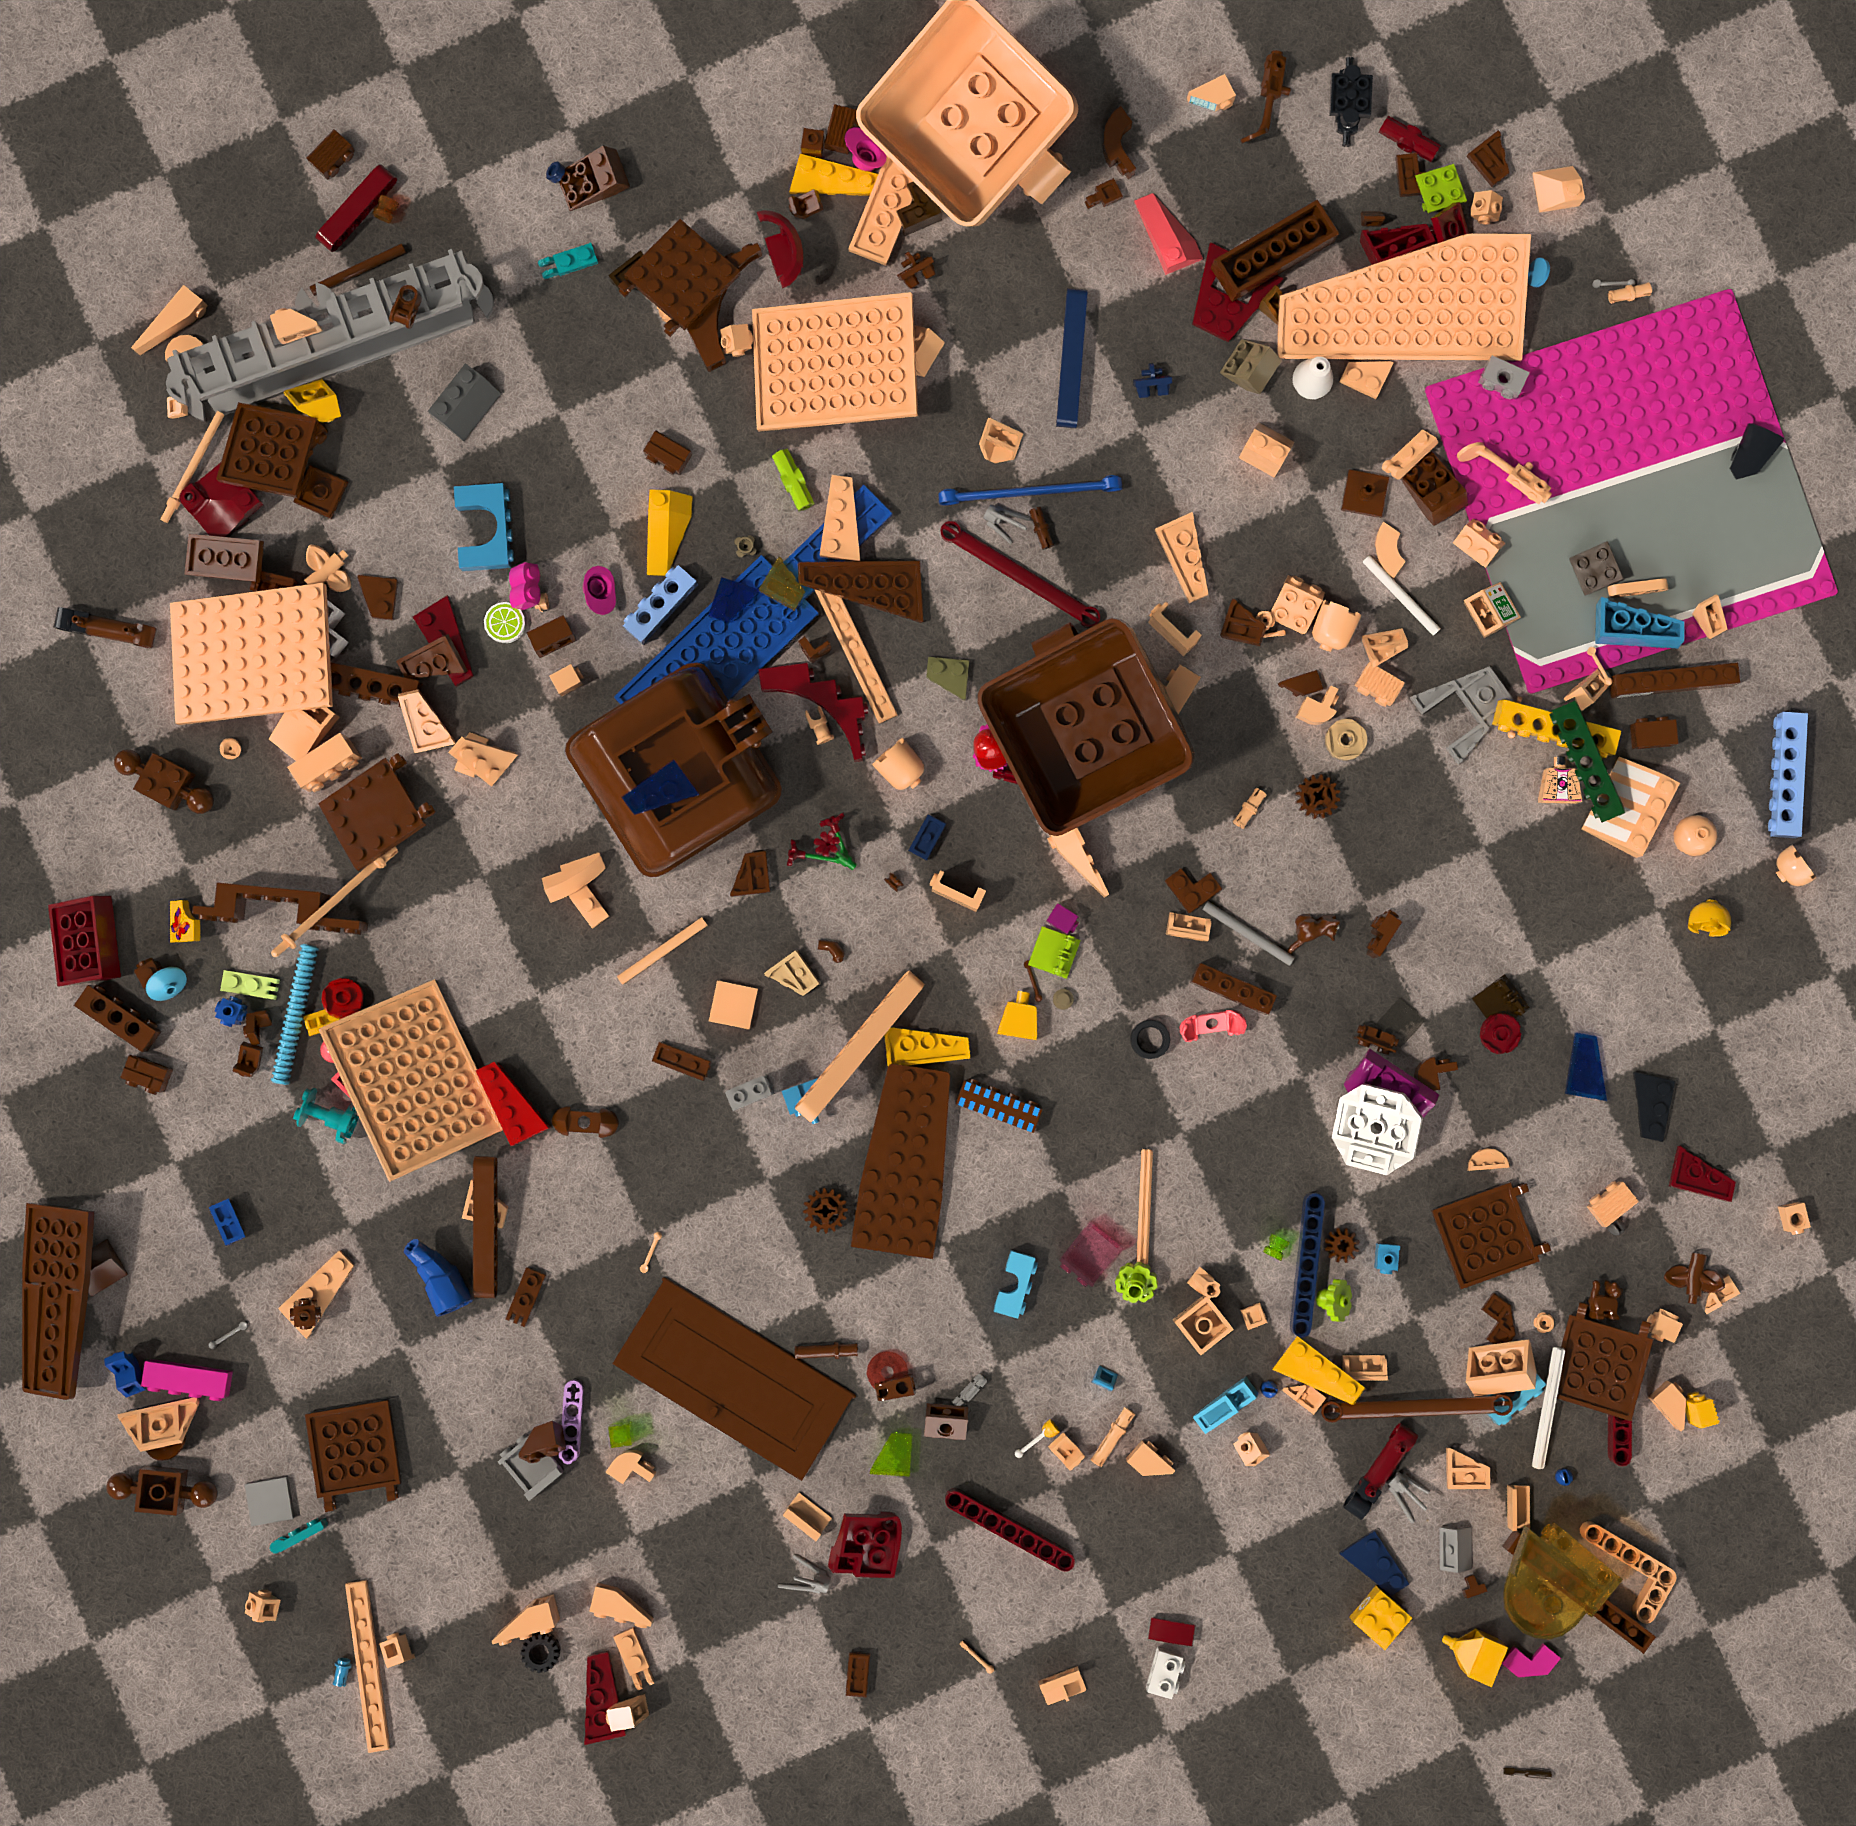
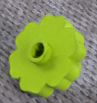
[1115,1262,1158,1303]
[1316,1279,1352,1322]

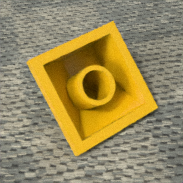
[283,379,341,422]

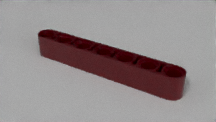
[945,1488,1075,1572]

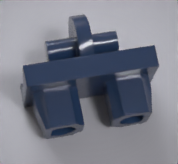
[1133,363,1172,398]

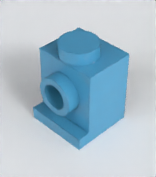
[1374,1243,1400,1274]

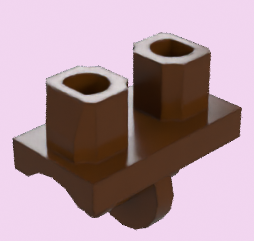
[897,252,936,289]

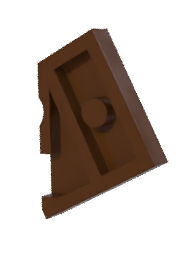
[1466,130,1509,187]
[357,575,398,621]
[1220,599,1266,646]
[730,851,771,897]

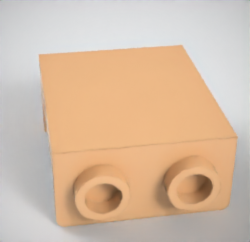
[1148,602,1202,657]
[930,870,986,912]

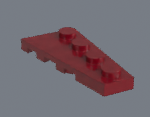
[584,1650,626,1745]

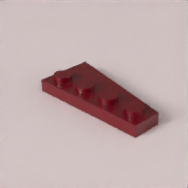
[413,595,474,687]

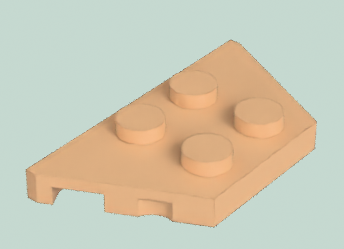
[117,1398,200,1452]

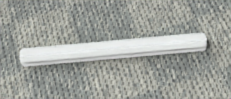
[1532,1347,1565,1469]

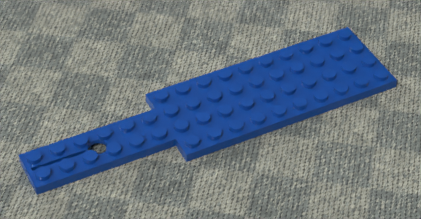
[614,485,893,704]

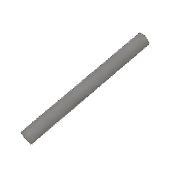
[1202,901,1295,966]

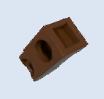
[874,1374,916,1401]

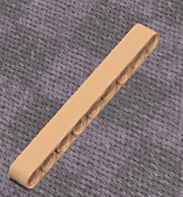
[795,970,925,1122]

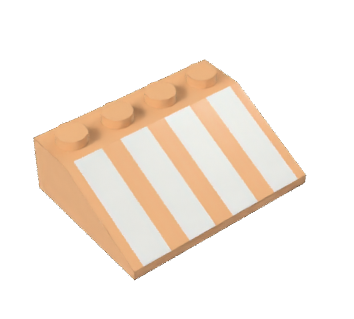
[1582,757,1680,858]

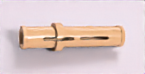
[1090,1407,1136,1467]

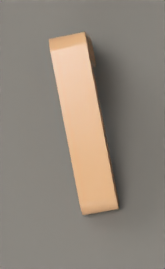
[1580,1521,1677,1624]

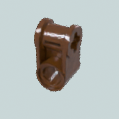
[389,285,422,329]

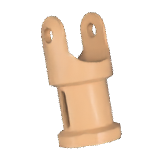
[805,706,834,745]

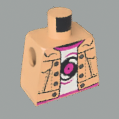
[1538,756,1582,804]

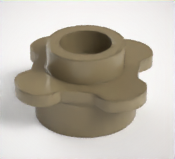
[735,535,757,557]

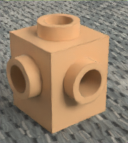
[1471,190,1503,225]
[245,1589,281,1622]

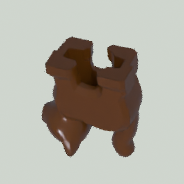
[1588,1280,1623,1320]

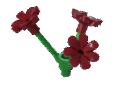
[787,812,857,870]

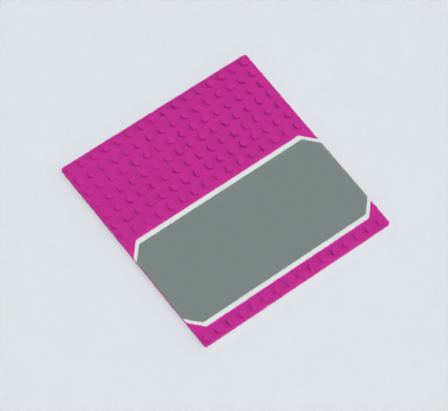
[1425,289,1838,694]

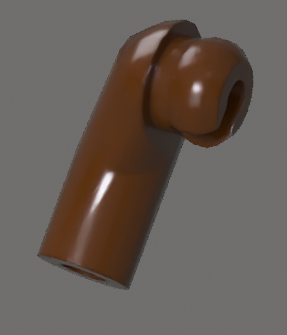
[818,940,845,963]

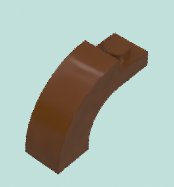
[1102,106,1136,180]

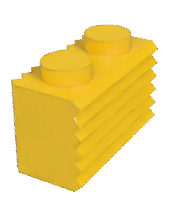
[1685,1391,1720,1428]

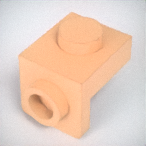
[1048,1432,1085,1470]

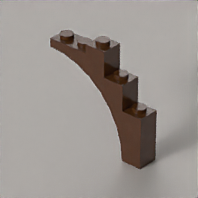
[686,243,762,372]

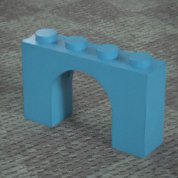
[454,483,514,571]

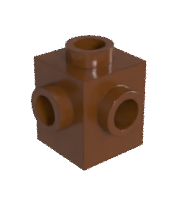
[290,1298,321,1330]

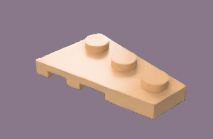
[448,737,518,787]

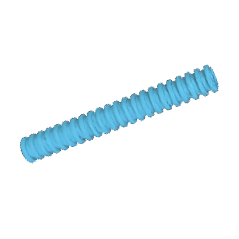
[271,944,319,1085]

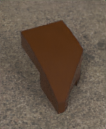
[1278,670,1323,697]

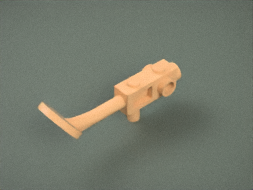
[1457,442,1552,504]

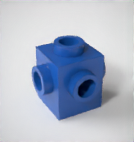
[215,996,248,1027]

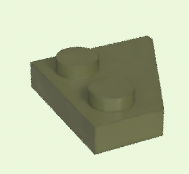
[926,657,969,701]

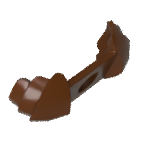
[551,1106,619,1138]

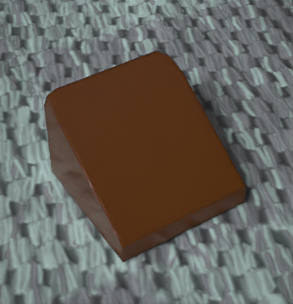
[1361,211,1385,227]

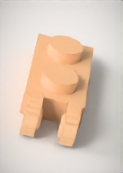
[613,1627,654,1690]

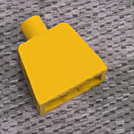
[997,991,1037,1040]

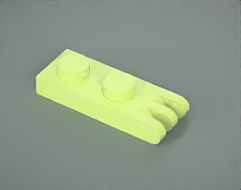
[220,970,280,1000]

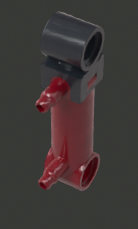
[1343,1423,1418,1520]

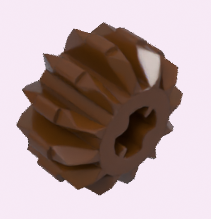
[1324,1228,1360,1263]

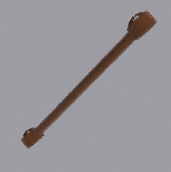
[1321,1393,1513,1423]

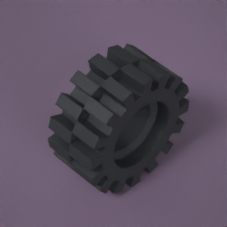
[521,1632,560,1673]

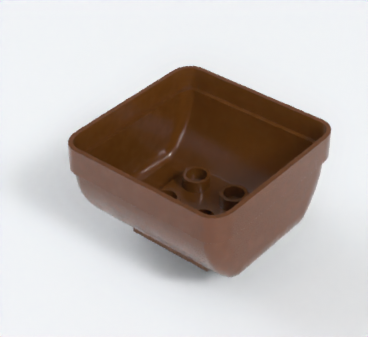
[978,618,1194,836]
[565,663,782,877]

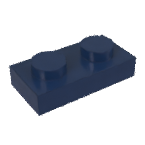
[908,815,946,861]

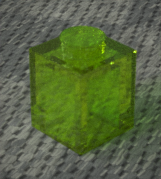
[608,1421,634,1448]

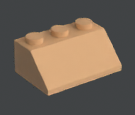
[1466,1340,1536,1396]

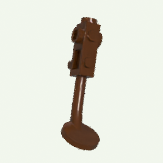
[1240,50,1291,144]

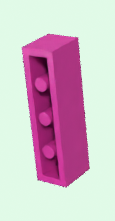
[141,1359,233,1401]

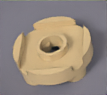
[1325,719,1367,761]

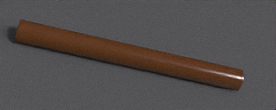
[309,243,406,296]

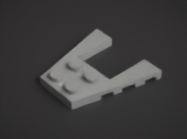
[1410,666,1514,764]

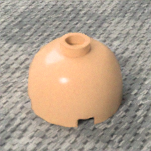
[1673,815,1717,856]
[1776,845,1816,887]

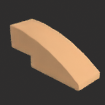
[542,853,606,903]

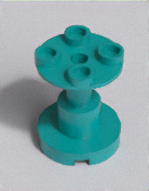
[293,1088,359,1145]

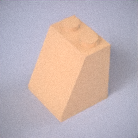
[1239,423,1294,477]

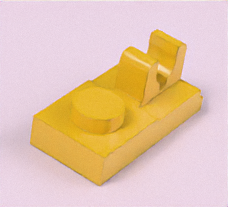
[304,1010,340,1036]

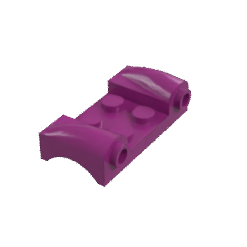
[1344,1048,1439,1118]

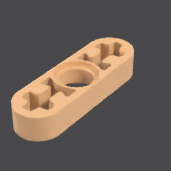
[1607,579,1668,598]

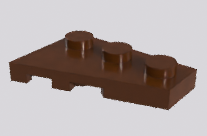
[396,634,468,679]

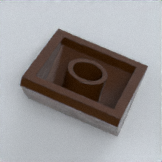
[88,1239,129,1296]

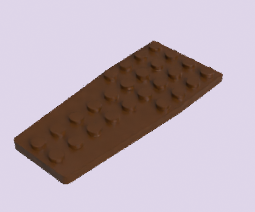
[851,1063,950,1259]
[22,1203,95,1400]

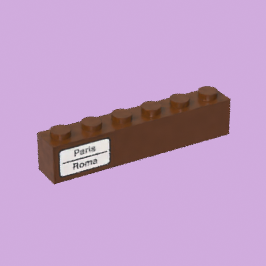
[1610,663,1740,699]

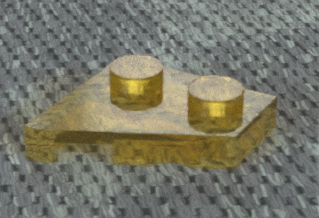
[759,556,805,611]

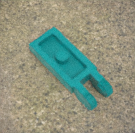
[538,243,598,279]
[269,1517,329,1554]

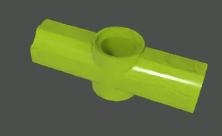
[772,449,814,512]

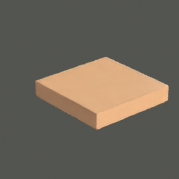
[709,981,758,1030]

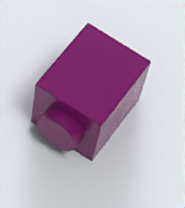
[1046,903,1079,935]

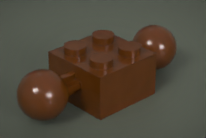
[114,749,214,814]
[106,1465,218,1516]

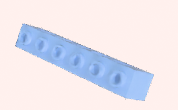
[1768,712,1808,838]

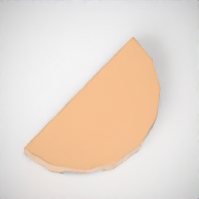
[165,335,204,362]
[1467,1148,1510,1171]

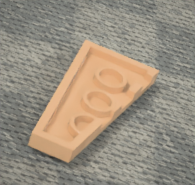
[820,475,860,562]
[1155,512,1208,604]
[278,1250,355,1339]

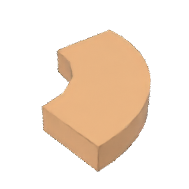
[1375,522,1406,578]

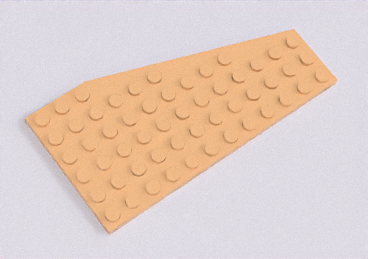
[1277,233,1531,360]

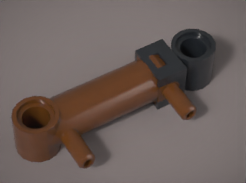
[53,607,157,649]

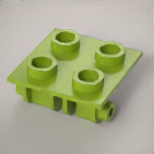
[1415,164,1467,213]
[1028,926,1081,979]

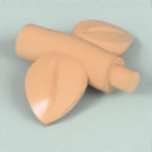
[304,544,351,592]

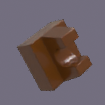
[1462,1575,1487,1598]

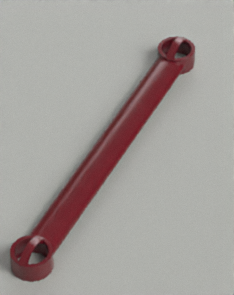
[940,521,1100,628]

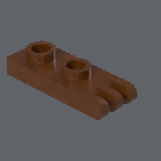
[505,1267,546,1327]

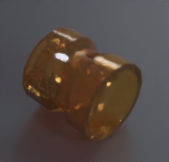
[372,195,399,224]

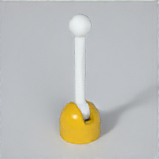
[1015,1419,1060,1458]

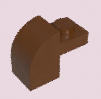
[1414,1057,1458,1091]

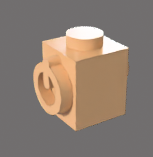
[720,324,753,357]
[1647,1309,1683,1343]
[1233,1432,1270,1466]

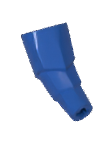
[404,1239,473,1317]

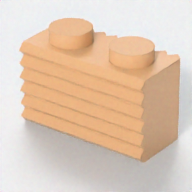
[1354,662,1405,707]
[1587,1181,1639,1227]

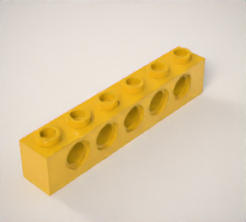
[1492,700,1621,758]

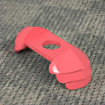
[1179,1010,1247,1042]

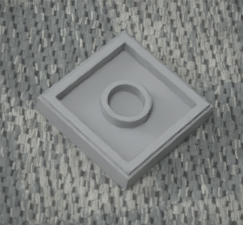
[245,1476,294,1526]

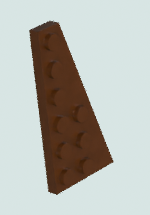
[798,561,923,623]

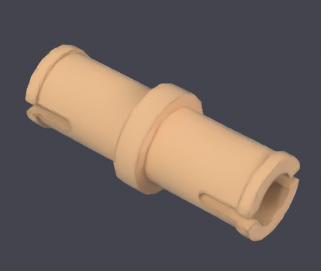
[1608,282,1652,304]
[1233,788,1267,829]

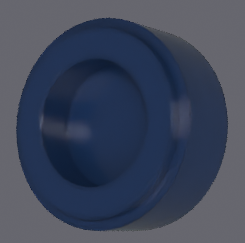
[546,161,565,183]

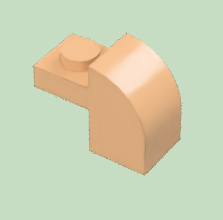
[1296,686,1339,725]
[606,1450,656,1484]

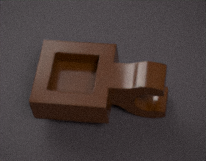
[1084,178,1123,209]

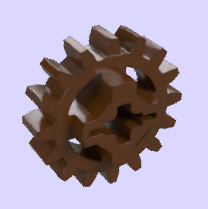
[1295,774,1340,820]
[803,1188,848,1234]

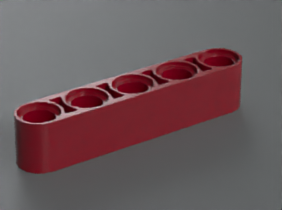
[315,164,397,252]
[1608,1414,1632,1467]

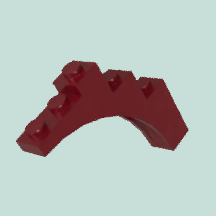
[758,663,869,762]

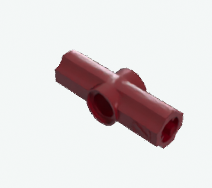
[1378,116,1441,162]

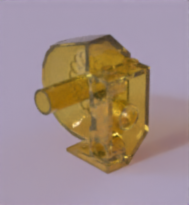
[1503,1522,1623,1640]

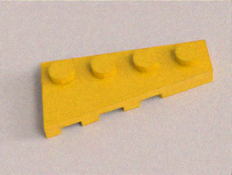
[789,154,878,196]
[884,1027,970,1066]
[1272,1336,1366,1405]

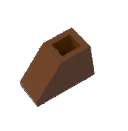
[519,1421,566,1463]

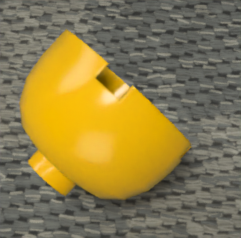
[1688,900,1731,937]

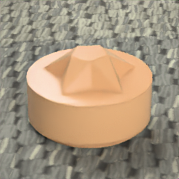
[220,738,241,759]

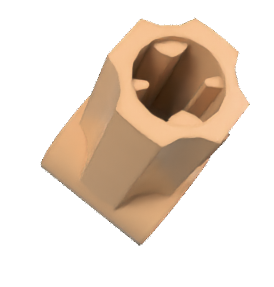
[1187,1267,1220,1299]

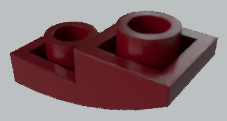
[1148,1617,1196,1647]

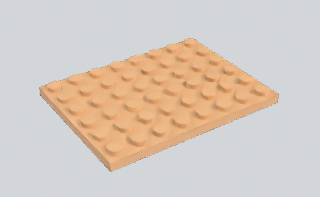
[752,292,918,432]
[170,583,333,725]
[319,979,503,1182]

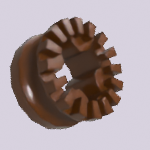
[884,872,904,892]

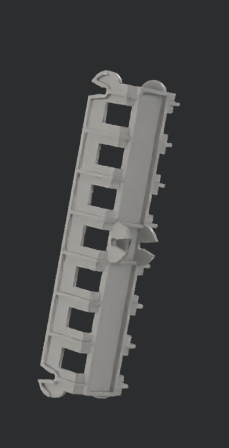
[166,249,494,422]

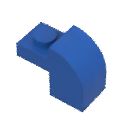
[104,1351,146,1398]

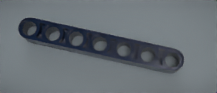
[1056,288,1088,428]
[1290,1192,1325,1338]

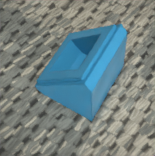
[1092,1366,1118,1391]

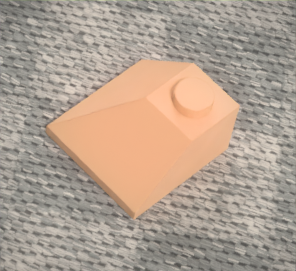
[1532,166,1585,213]

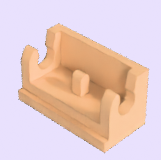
[1166,912,1211,942]
[1342,1355,1388,1381]

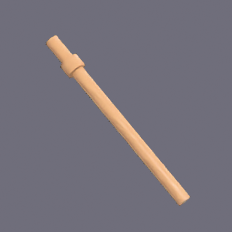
[160,411,224,523]

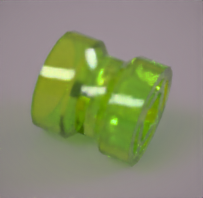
[1263,1233,1290,1261]

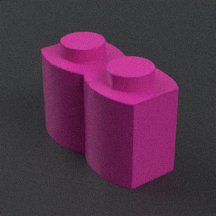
[509,562,541,610]

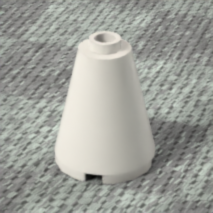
[1293,357,1333,399]

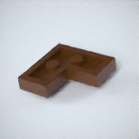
[1395,153,1425,197]
[1164,869,1222,914]

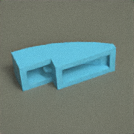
[1193,1377,1258,1434]

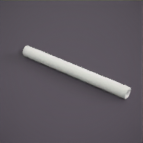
[1363,555,1441,635]

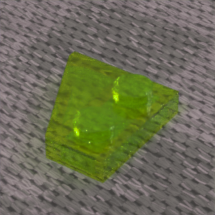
[870,1432,912,1477]

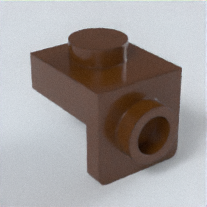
[788,189,824,219]
[243,1010,272,1046]
[232,1041,263,1077]

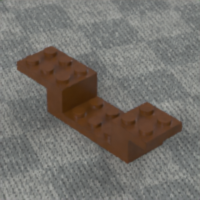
[192,883,368,935]

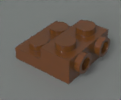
[1366,910,1402,958]

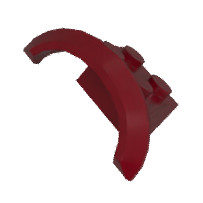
[757,210,804,289]

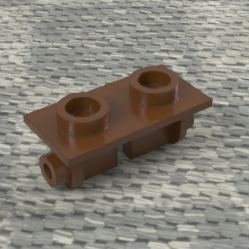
[1354,1024,1399,1055]

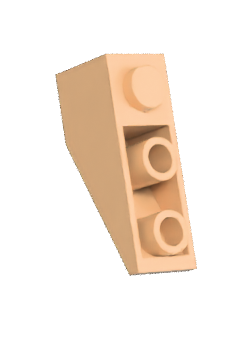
[589,1583,654,1628]

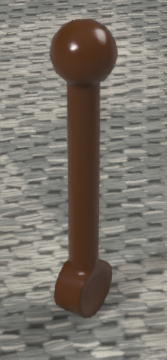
[1024,960,1043,1002]

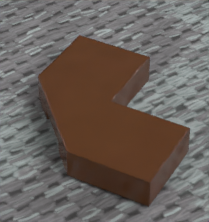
[1481,1293,1516,1344]

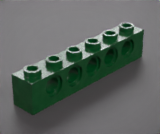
[1549,697,1625,823]

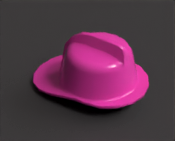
[845,127,887,172]
[582,566,616,615]

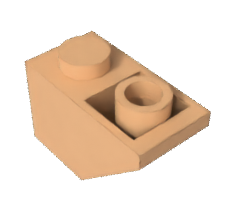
[1126,1440,1175,1476]

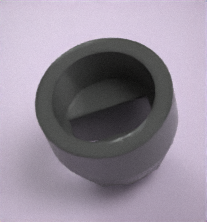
[1607,1219,1625,1235]

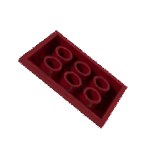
[48,896,121,987]

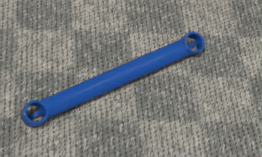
[938,475,1123,505]

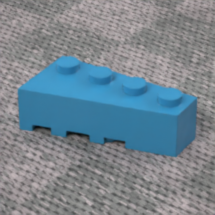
[1595,597,1685,649]

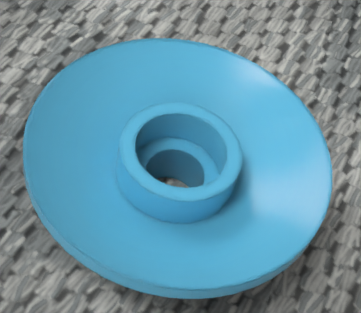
[146,967,187,1001]

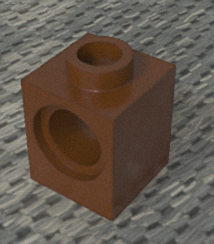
[801,128,825,159]

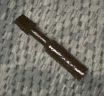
[1503,1768,1552,1780]

